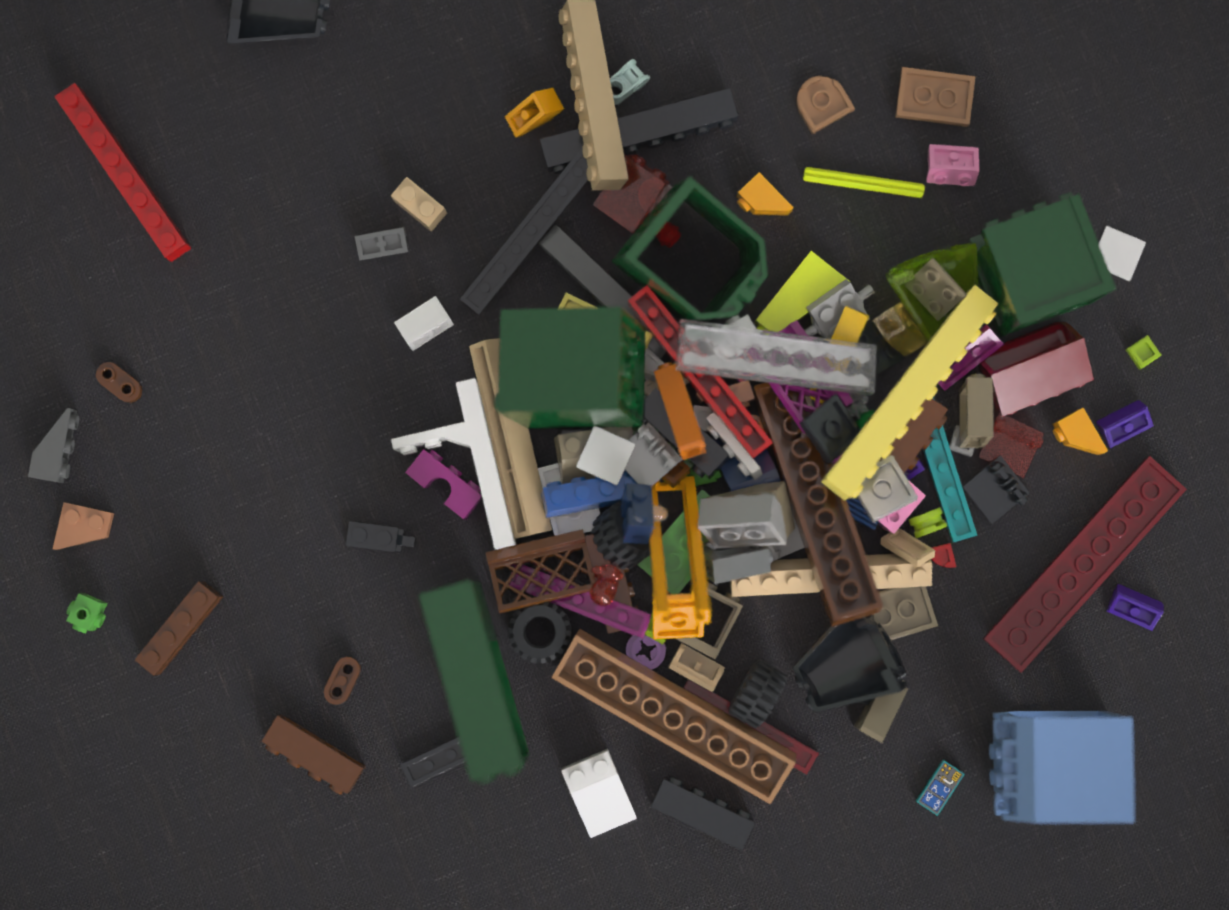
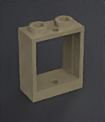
[959,374,993,448]
[675,582,743,659]

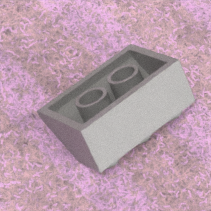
[698,493,787,548]

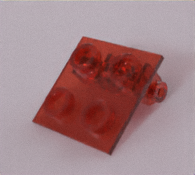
[979,413,1044,478]

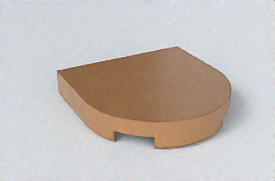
[797,76,855,134]

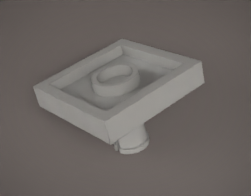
[857,455,918,523]

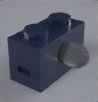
[621,483,668,544]

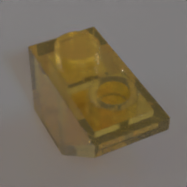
[873,302,927,357]

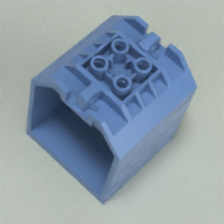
[989,711,1134,823]

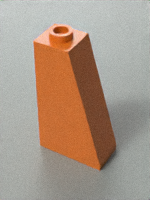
[654,362,707,460]

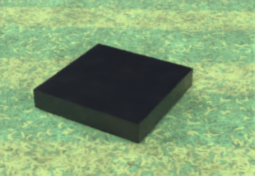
[799,394,860,464]

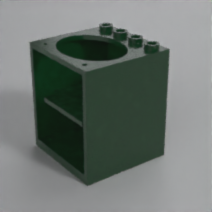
[494,307,646,428]

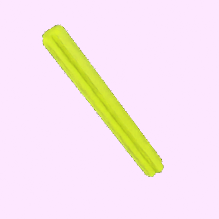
[803,167,925,198]

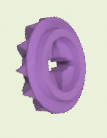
[626,635,666,670]

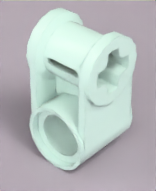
[610,59,650,105]

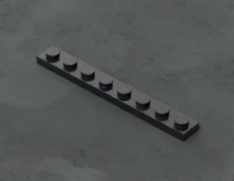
[460,147,588,314]

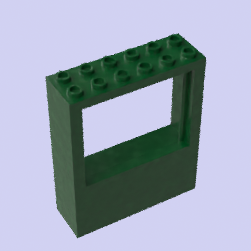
[419,580,530,784]

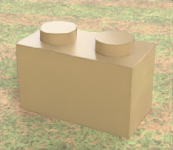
[391,177,447,232]

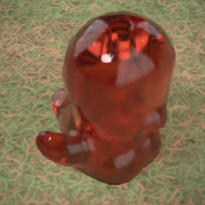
[590,564,623,606]

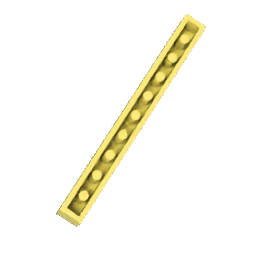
[821,285,998,501]

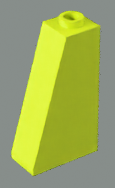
[754,251,850,336]

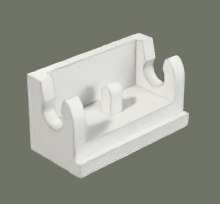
[394,296,454,351]

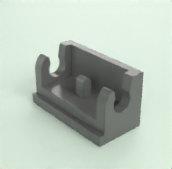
[355,226,409,261]

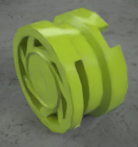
[908,507,948,538]

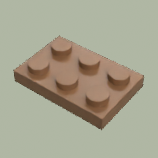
[895,67,975,127]

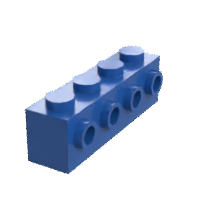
[541,469,637,518]

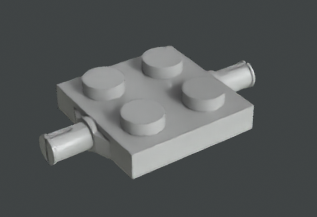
[804,279,875,344]

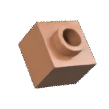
[728,380,755,408]

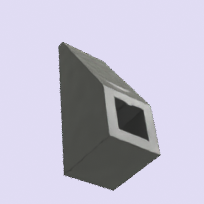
[28,408,79,483]

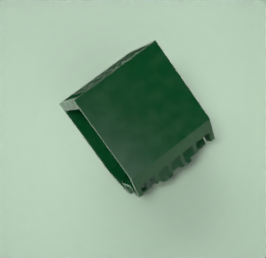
[611,177,767,321]

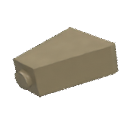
[854,680,908,743]

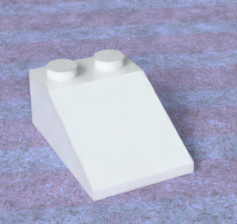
[561,749,637,838]

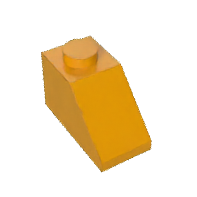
[505,87,564,138]
[736,172,793,215]
[1052,408,1108,455]

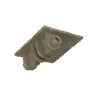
[905,258,967,321]

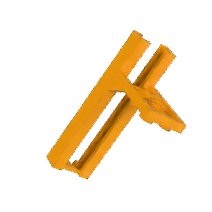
[649,476,710,639]

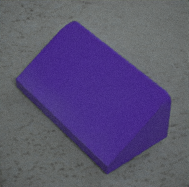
[1096,400,1153,448]
[1106,584,1164,631]

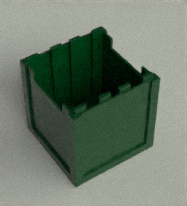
[966,192,1116,337]

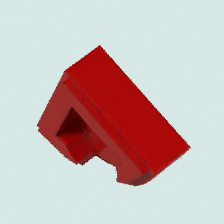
[931,543,957,568]

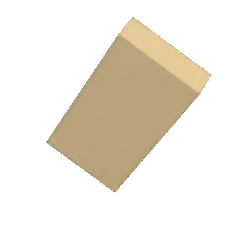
[881,528,935,567]

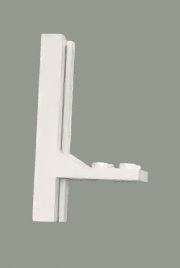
[391,378,517,550]

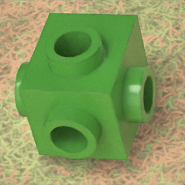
[67,593,108,633]

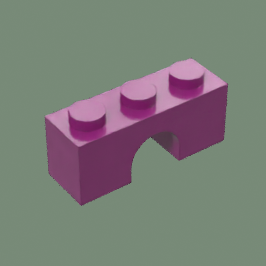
[405,449,483,520]

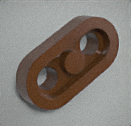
[96,362,142,403]
[324,657,361,705]

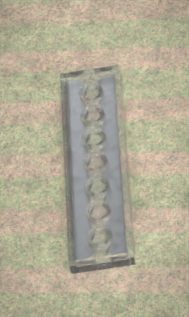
[676,319,876,396]

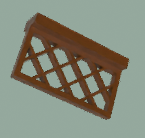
[486,529,598,613]

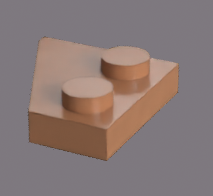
[53,503,114,550]

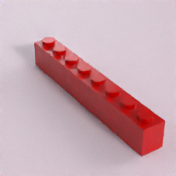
[54,83,191,262]
[628,285,773,459]

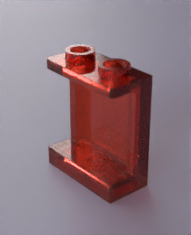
[593,154,670,233]

